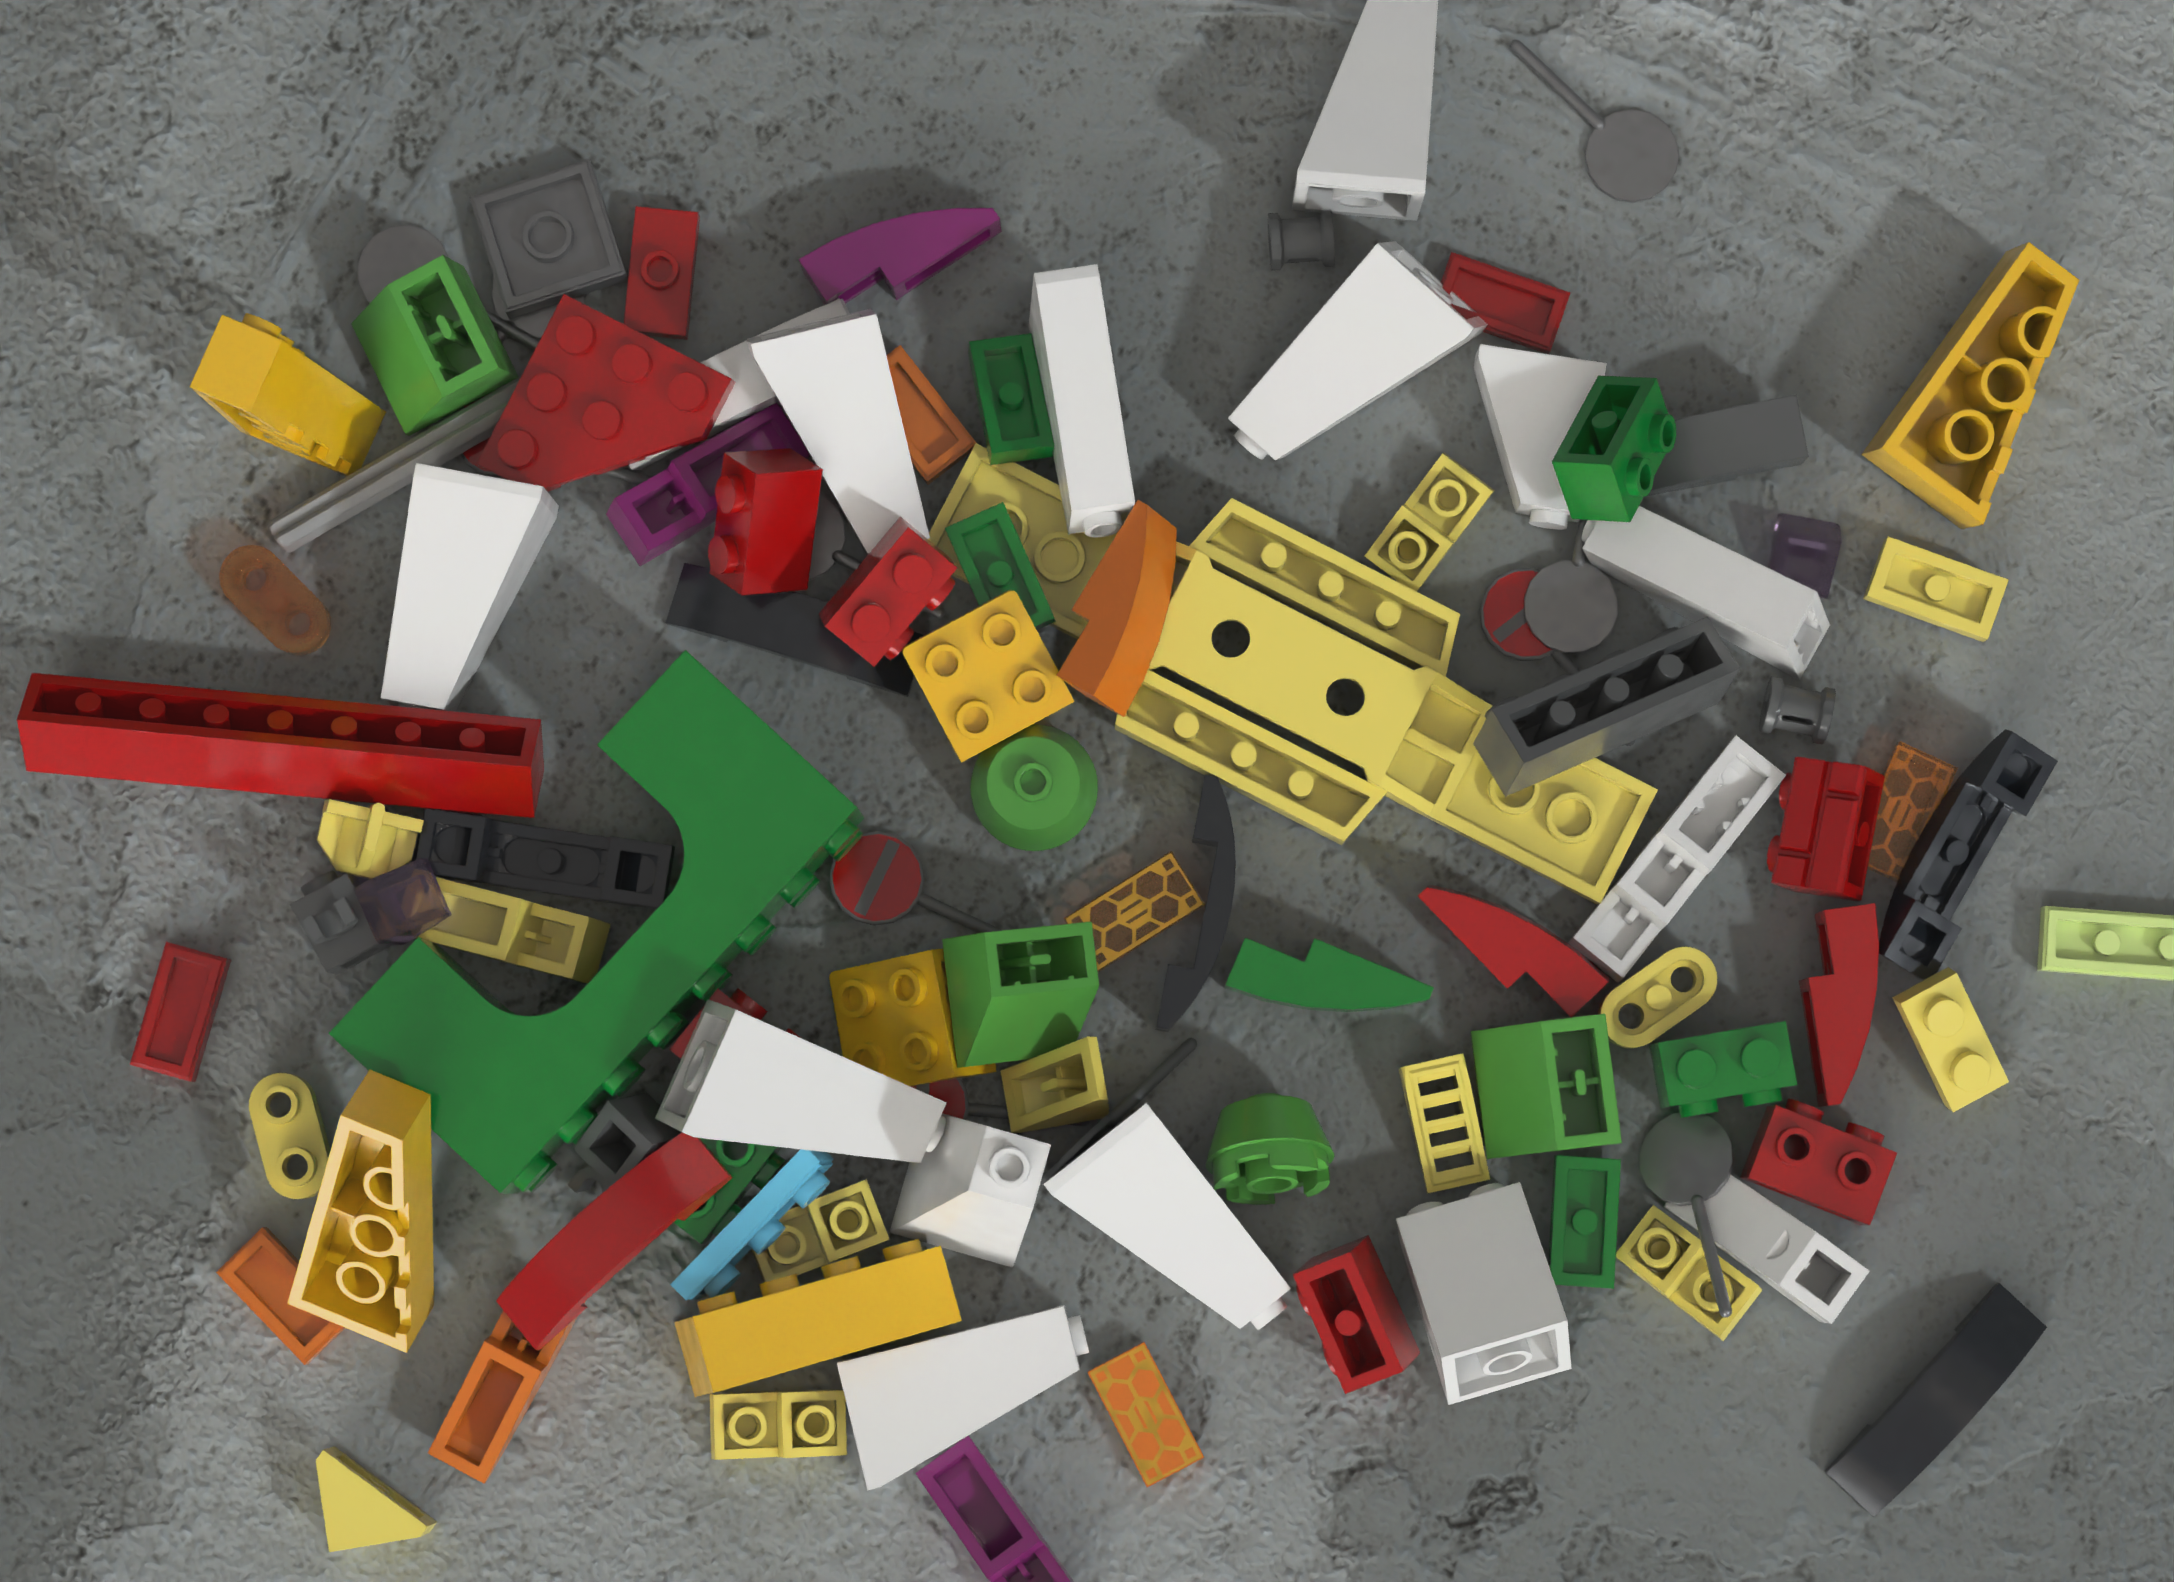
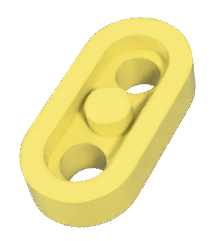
[1598,947,1717,1048]
[249,1073,331,1199]

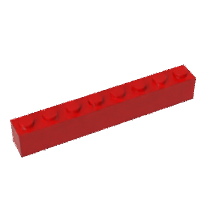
[17,673,544,818]

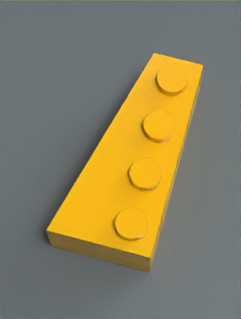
[1861,242,2079,529]
[190,313,386,476]
[287,1069,434,1353]
[674,1239,962,1397]

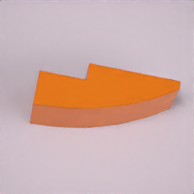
[1056,500,1177,717]
[428,1301,586,1484]

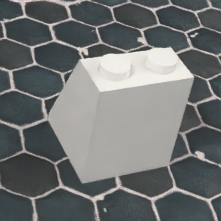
[1396,1182,1572,1405]

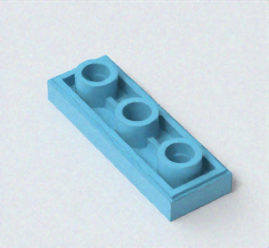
[670,1149,834,1301]

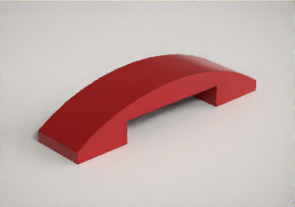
[496,1132,733,1350]

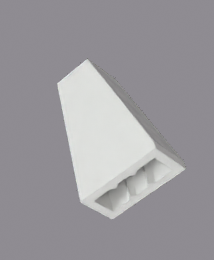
[1028,264,1135,538]
[747,309,930,553]
[1581,506,1830,680]
[837,1305,1089,1491]

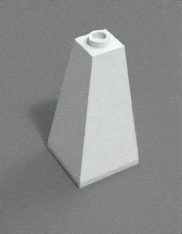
[1292,0,1438,221]
[1228,241,1488,460]
[381,463,559,711]
[655,1000,947,1163]
[1043,1103,1291,1330]
[890,1113,1051,1268]

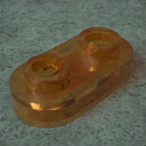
[219,545,331,656]

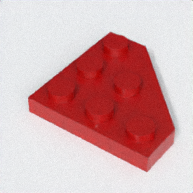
[476,294,736,492]

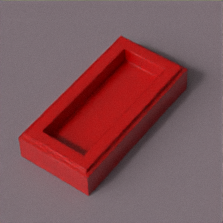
[1441,252,1571,354]
[130,942,231,1082]

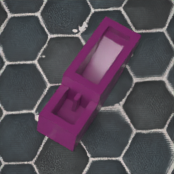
[799,208,1002,305]
[606,402,810,566]
[915,1436,1074,1582]

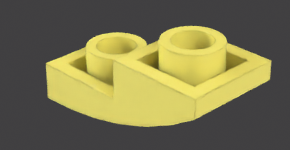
[1364,453,1495,591]
[751,1179,890,1282]
[1616,1205,1762,1341]
[710,1390,847,1460]

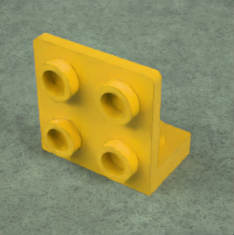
[902,590,1075,763]
[829,949,997,1087]

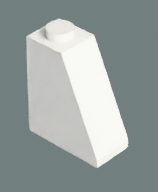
[1473,344,1607,530]

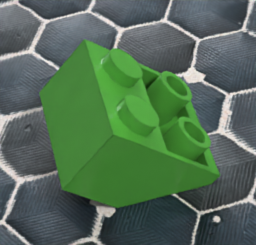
[351,255,519,436]
[942,921,1099,1068]
[1470,1014,1622,1159]

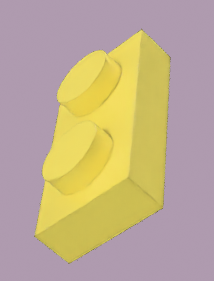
[1863,536,2009,642]
[1892,967,2009,1112]

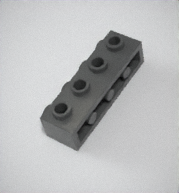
[1473,617,1740,797]

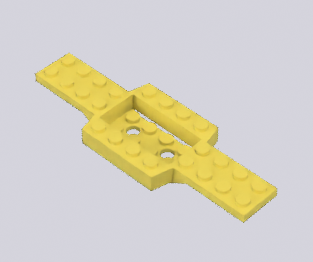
[928,443,1658,905]

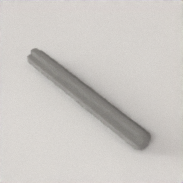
[269,375,522,553]

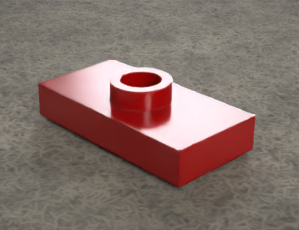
[624,206,700,340]

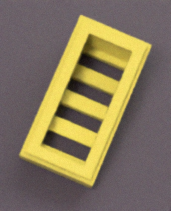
[1398,1053,1490,1194]

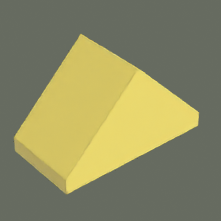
[1000,1036,1109,1133]
[315,1446,437,1552]

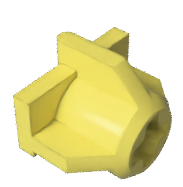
[316,799,424,881]

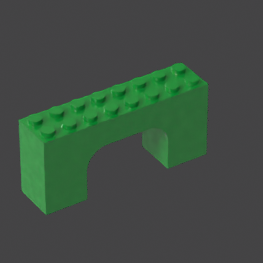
[328,650,864,1194]

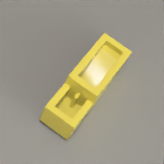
[394,871,611,984]

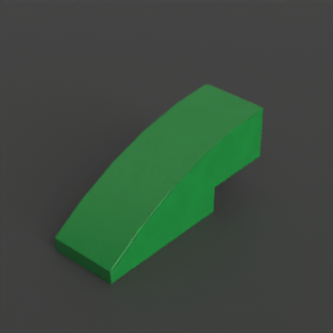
[1224,937,1434,1012]

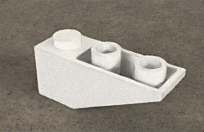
[1663,1174,1870,1324]

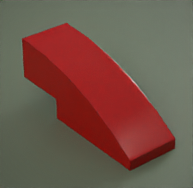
[1418,885,1609,1017]
[1799,903,1879,1107]

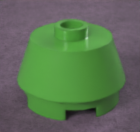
[970,724,1098,851]
[1205,1093,1335,1205]

